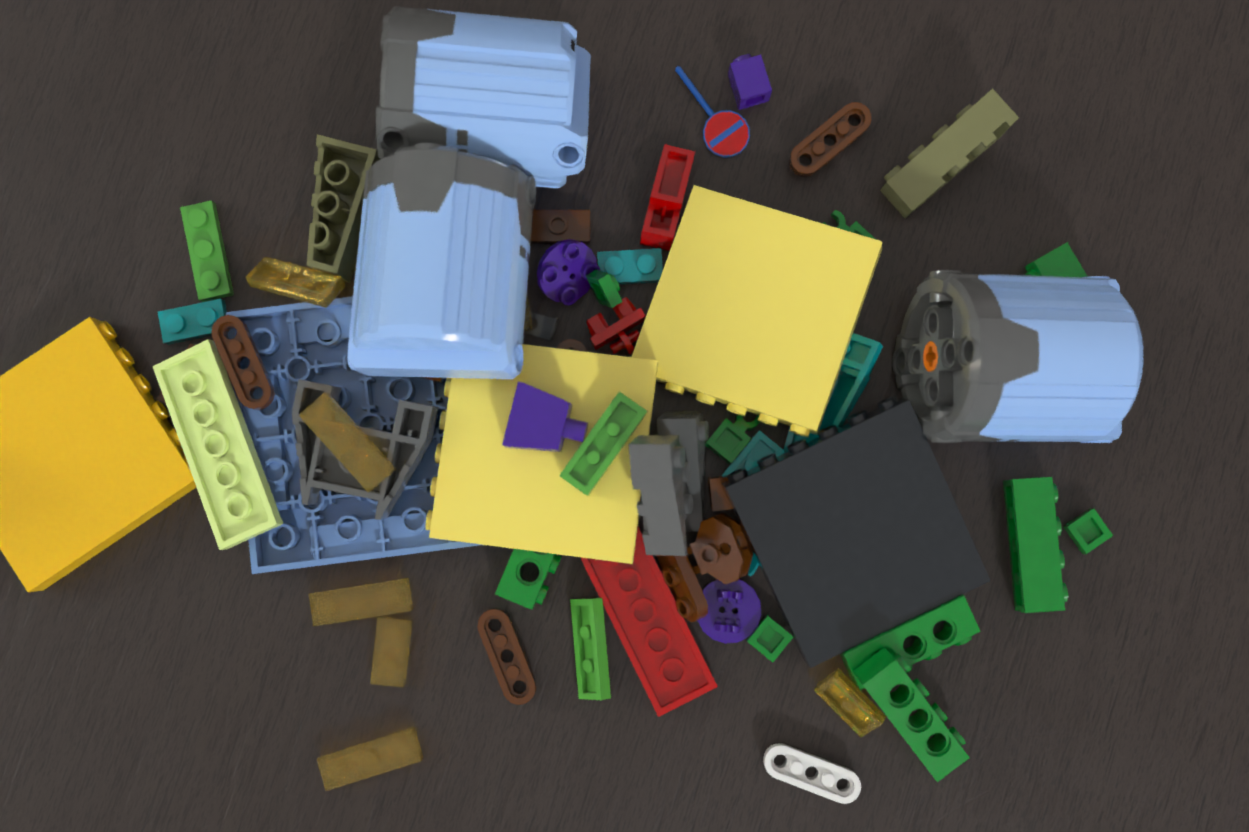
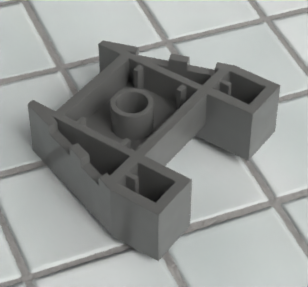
[292,379,439,520]
[628,411,709,556]

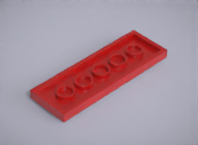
[580,527,718,717]

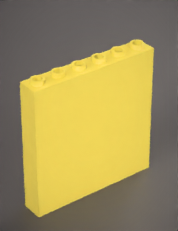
[632,185,883,437]
[425,344,658,564]

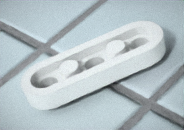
[763,743,861,804]

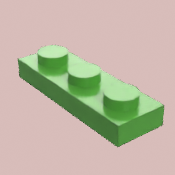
[180,200,234,302]
[559,391,648,496]
[570,598,611,700]

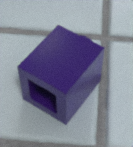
[728,54,772,110]

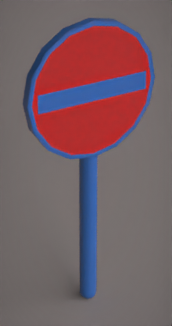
[675,66,750,158]

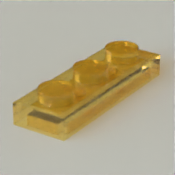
[246,257,346,308]
[299,392,396,492]
[309,578,413,627]
[317,727,424,791]

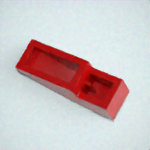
[640,144,695,251]

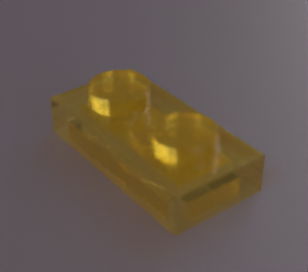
[370,617,412,687]
[814,668,887,738]

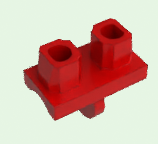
[586,297,646,355]

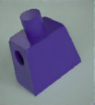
[502,381,588,452]

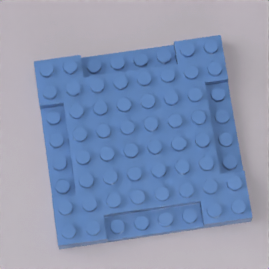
[226,296,482,574]

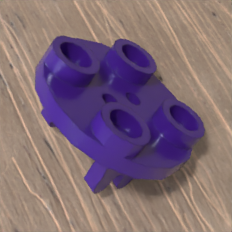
[537,239,600,305]
[697,579,762,644]

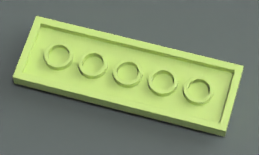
[152,339,283,550]

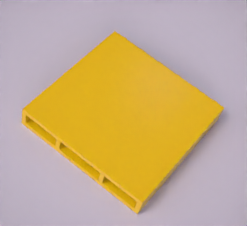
[0,317,196,592]

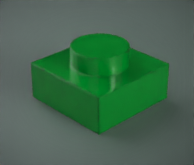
[586,270,623,308]
[1063,508,1113,554]
[746,615,793,663]

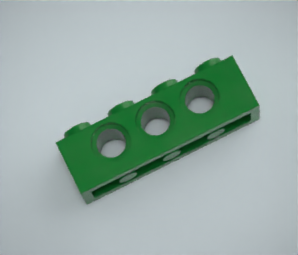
[495,549,562,610]
[840,595,981,690]
[852,647,969,782]

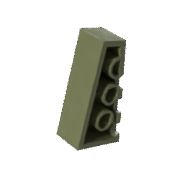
[880,89,1019,219]
[307,134,380,283]

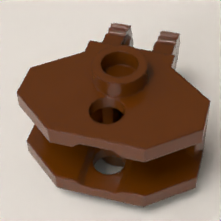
[687,513,753,585]

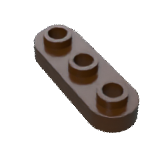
[789,102,872,177]
[211,315,275,410]
[655,555,708,622]
[477,608,537,705]

